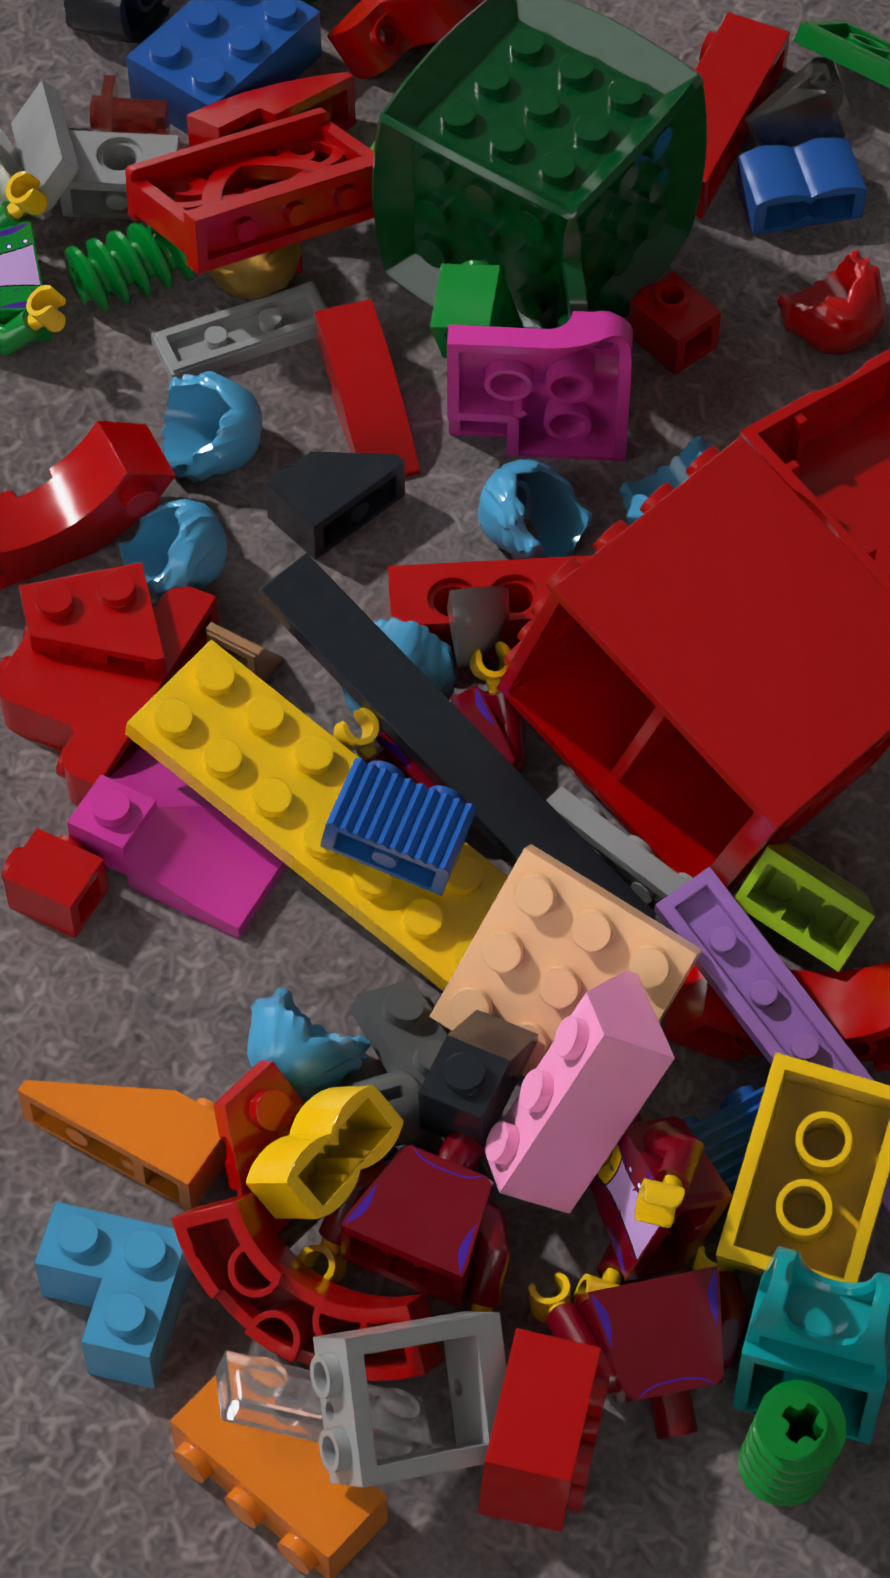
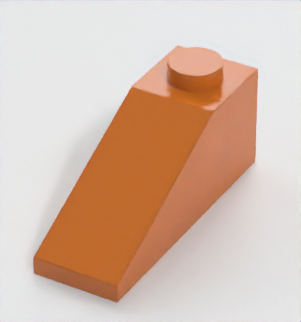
[17,1080,227,1210]

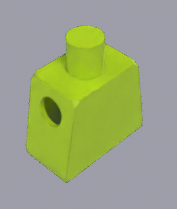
[734,844,876,972]

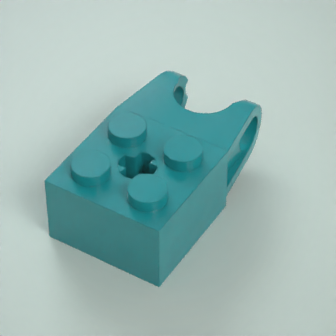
[732,1246,890,1444]

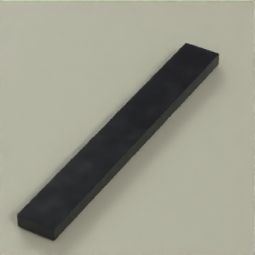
[258,553,656,920]

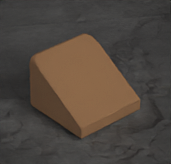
[206,622,283,682]

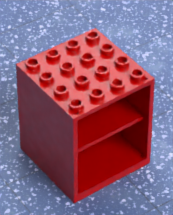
[496,436,890,891]

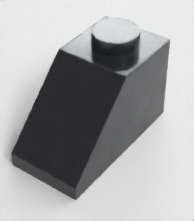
[265,451,405,560]
[418,1010,538,1149]

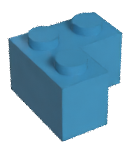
[34,1201,192,1389]

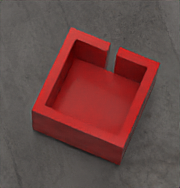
[478,1328,610,1532]

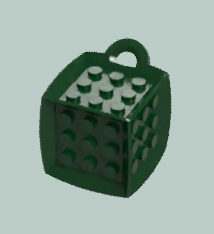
[372,0,707,329]

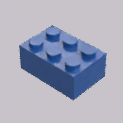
[126,0,322,135]

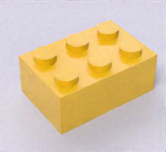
[716,1052,890,1283]

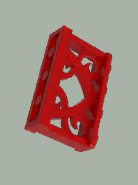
[125,108,374,274]

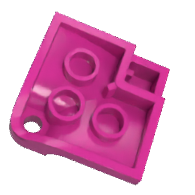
[447,311,633,462]
[67,747,288,939]

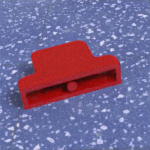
[327,0,484,80]
[0,586,219,806]

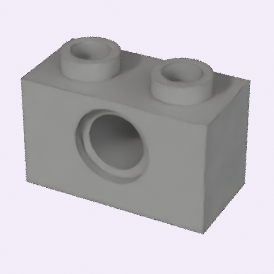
[60,130,180,220]

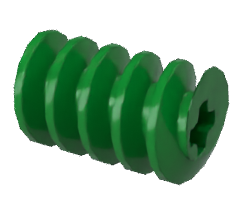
[64,222,194,313]
[738,1379,847,1506]

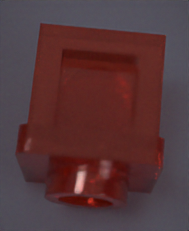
[90,75,171,135]

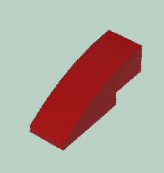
[187,72,356,147]
[315,299,420,477]

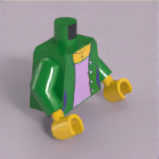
[0,171,66,356]

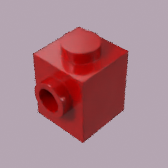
[629,271,721,375]
[2,828,109,938]

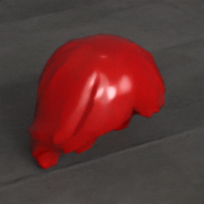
[777,250,887,355]

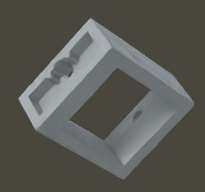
[310,1311,506,1488]

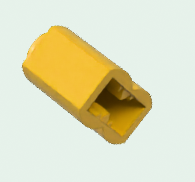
[246,1085,404,1219]

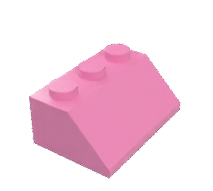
[484,970,675,1214]

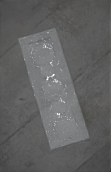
[216,1350,432,1458]

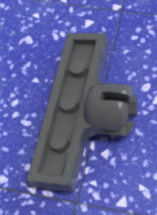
[350,979,528,1212]

